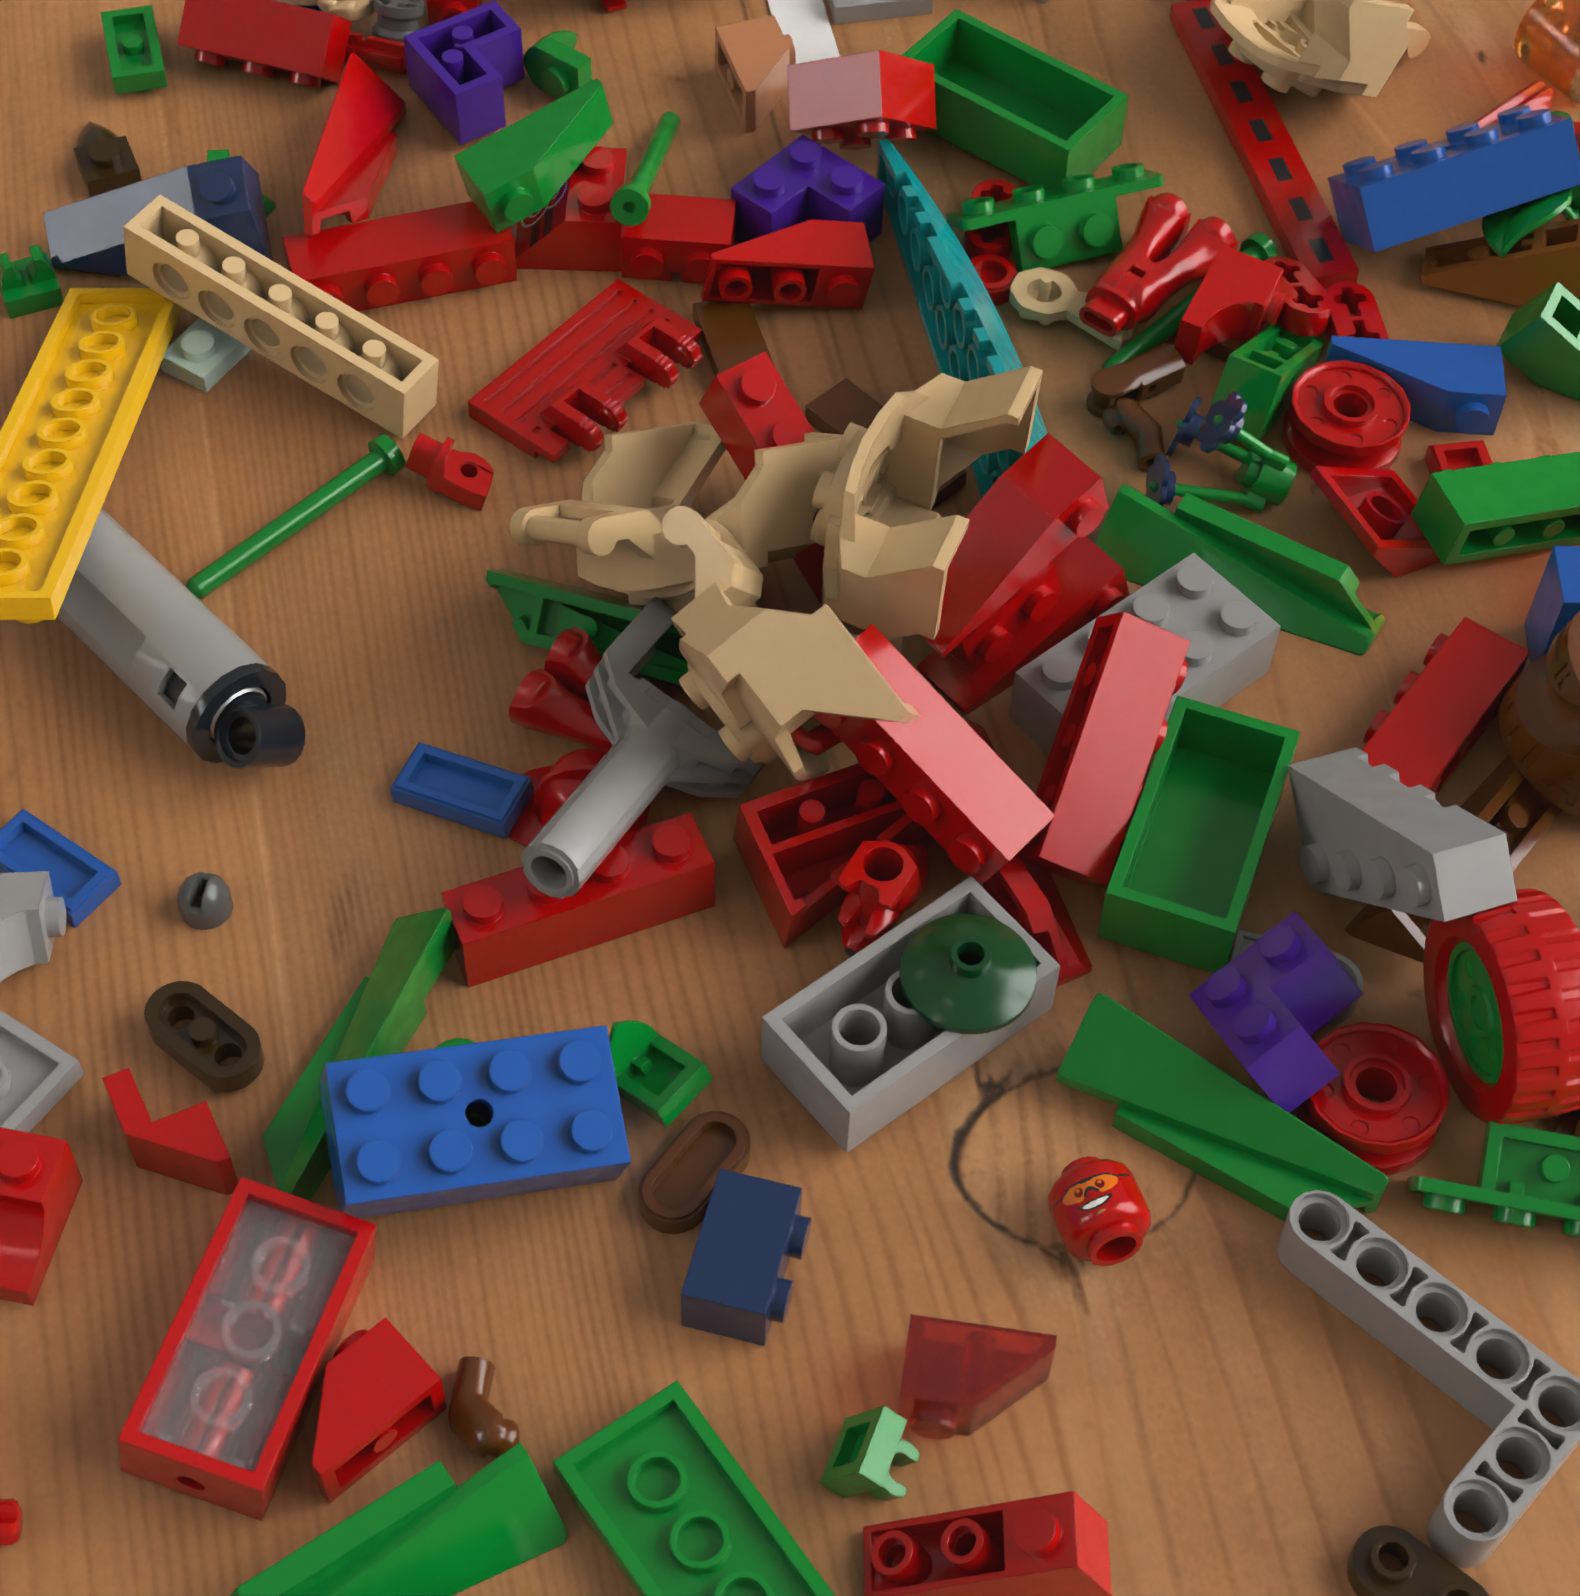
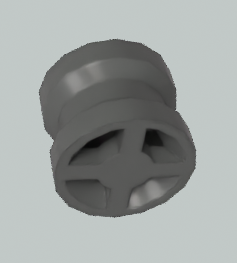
[372,0,425,43]

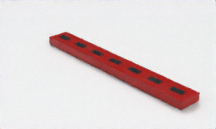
[1169,0,1359,289]

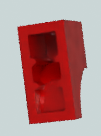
[1174,245,1286,365]
[0,1127,83,1306]

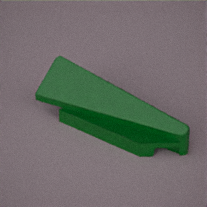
[485,569,689,685]
[262,908,456,1201]
[1056,993,1389,1221]
[230,1442,567,1596]

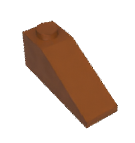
[1421,218,1580,306]

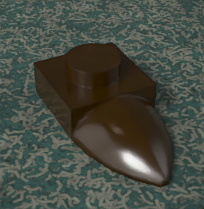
[73,121,142,197]

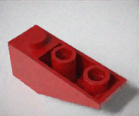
[701,219,875,309]
[863,1491,1112,1596]

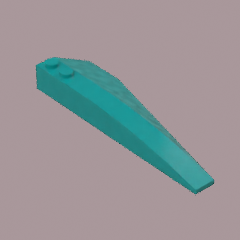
[877,139,1048,499]

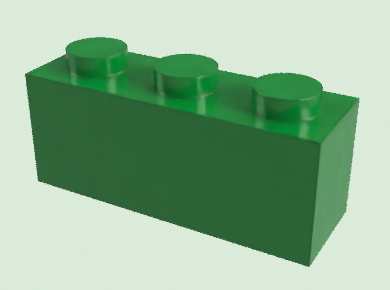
[1411,452,1580,565]

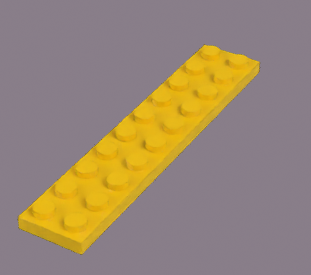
[0,288,184,624]

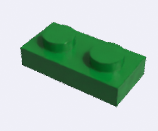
[100,5,168,94]

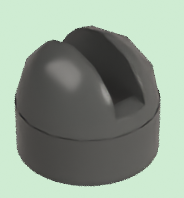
[177,872,233,930]

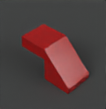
[102,1068,238,1195]

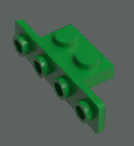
[946,162,1164,272]
[1406,1121,1580,1238]

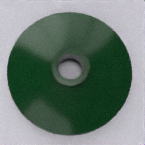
[899,914,1037,1034]

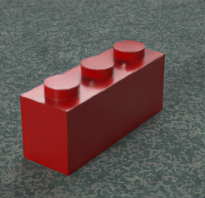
[177,0,352,89]

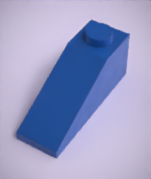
[1324,336,1507,435]

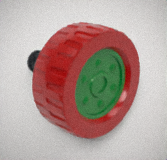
[1423,888,1580,1124]

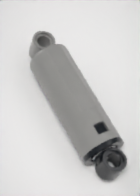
[57,508,305,768]

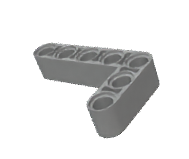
[1277,1190,1580,1569]

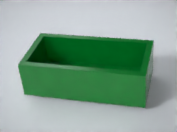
[901,9,1129,191]
[1097,695,1300,973]

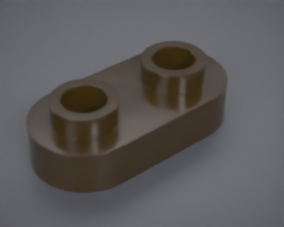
[144,981,264,1092]
[1347,1525,1489,1596]

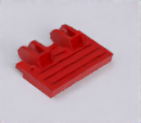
[468,279,703,463]

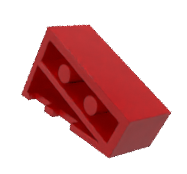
[733,763,929,949]

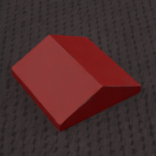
[1309,466,1440,578]

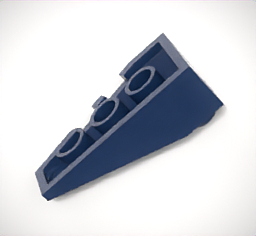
[43,155,273,277]

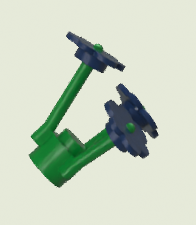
[1145,391,1297,513]

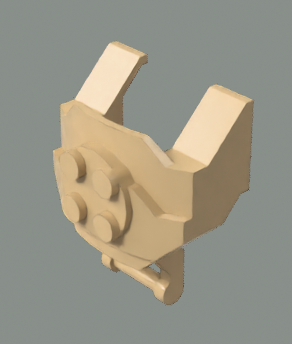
[1210,0,1430,97]
[810,366,1043,652]
[510,421,843,612]
[662,506,920,781]

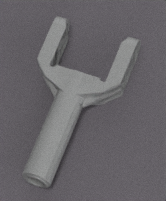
[520,597,765,899]

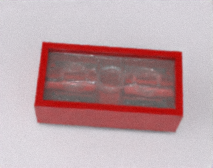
[117,1177,377,1521]

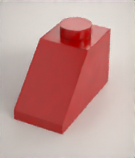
[312,1317,447,1503]

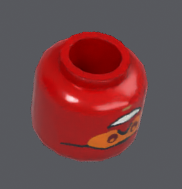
[1048,1156,1151,1266]

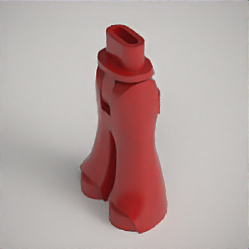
[1079,193,1239,337]
[509,626,613,752]

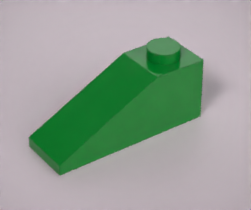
[454,78,613,233]
[1496,281,1580,401]
[1209,322,1327,439]

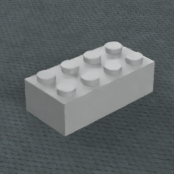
[1009,553,1281,754]
[761,876,1060,1154]

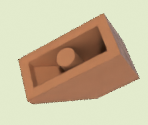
[715,15,796,133]

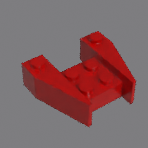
[916,432,1130,716]

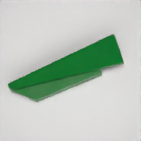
[1095,484,1386,656]

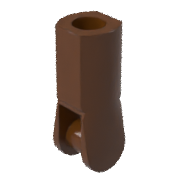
[1086,343,1186,418]

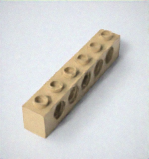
[123,195,439,439]

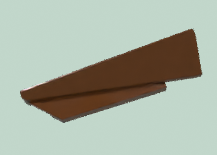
[1344,755,1562,963]

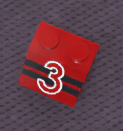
[515,146,628,272]

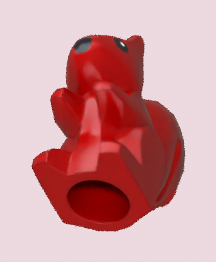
[838,841,930,957]

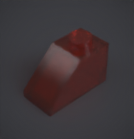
[897,1314,1057,1440]

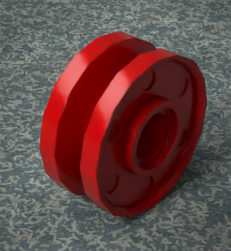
[1281,360,1411,472]
[1296,1022,1449,1176]

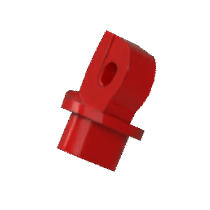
[405,432,494,511]

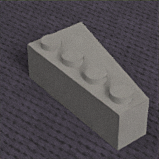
[1287,747,1518,922]

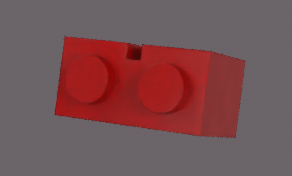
[620,193,736,284]

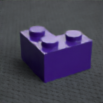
[403,0,525,145]
[731,134,885,243]
[1189,911,1363,1113]

